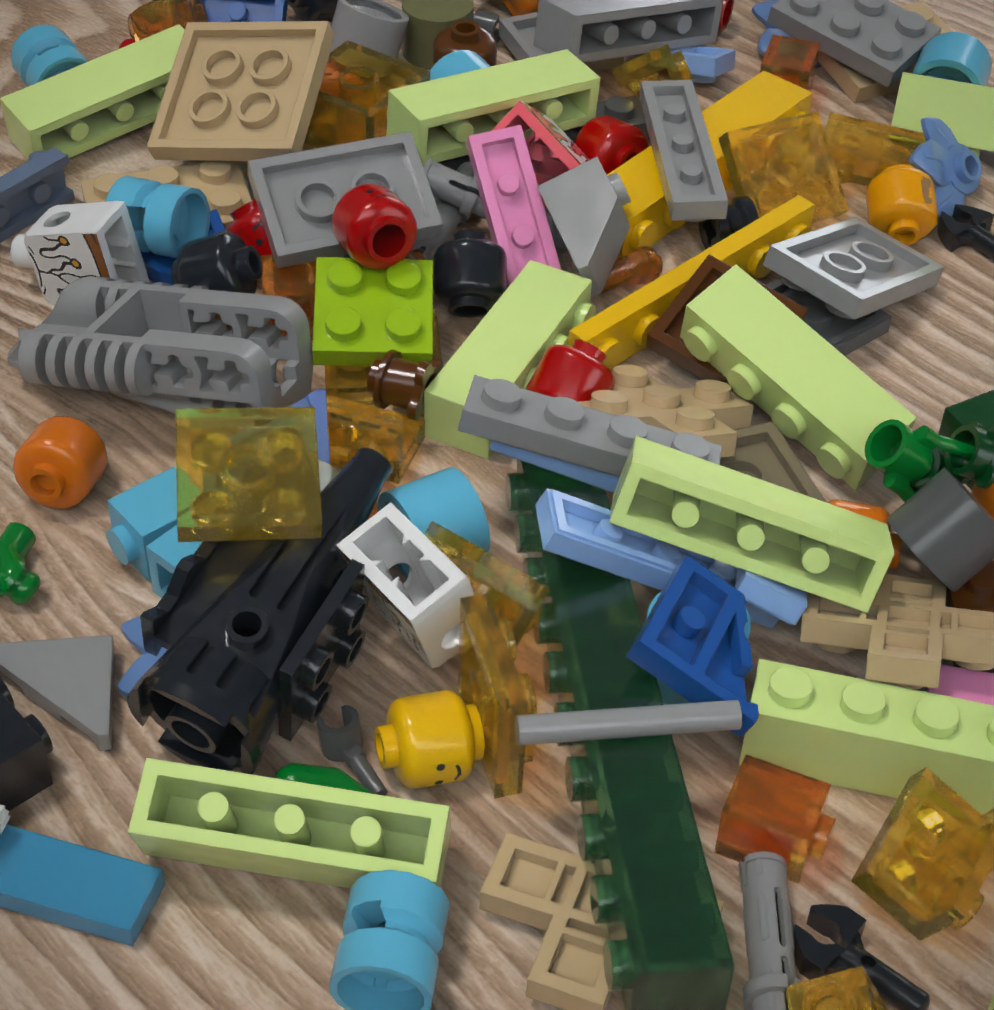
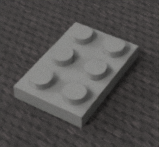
[767,0,942,88]
[247,131,443,268]
[763,217,945,320]

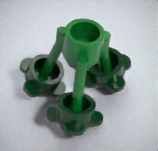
[865,419,994,564]

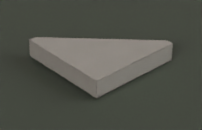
[0,635,115,751]

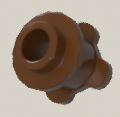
[367,350,444,421]

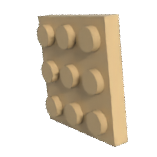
[147,21,335,161]

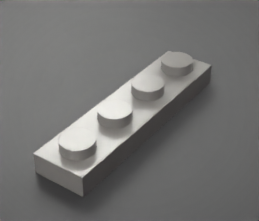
[639,80,728,222]
[458,375,722,477]

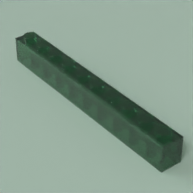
[506,459,735,1010]

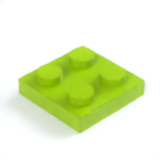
[312,257,433,366]

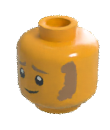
[866,164,938,246]

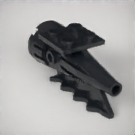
[127,428,392,774]

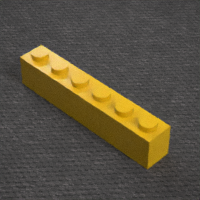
[607,70,813,267]

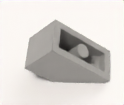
[537,157,631,298]

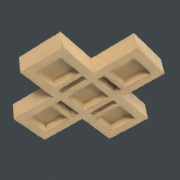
[578,365,754,457]
[800,574,994,690]
[479,798,724,1010]

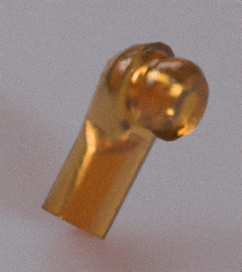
[598,246,663,295]

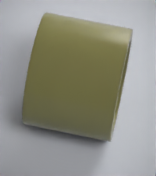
[402,0,474,70]

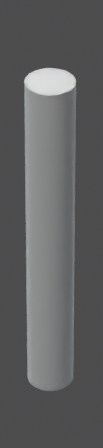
[515,700,742,746]

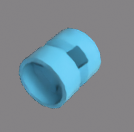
[11,24,88,87]
[105,176,210,258]
[329,870,449,1010]

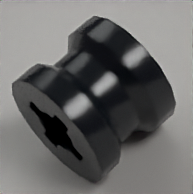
[699,196,759,250]

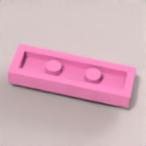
[466,125,562,288]

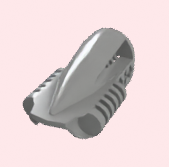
[7,276,313,431]

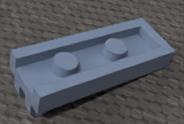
[0,147,75,243]

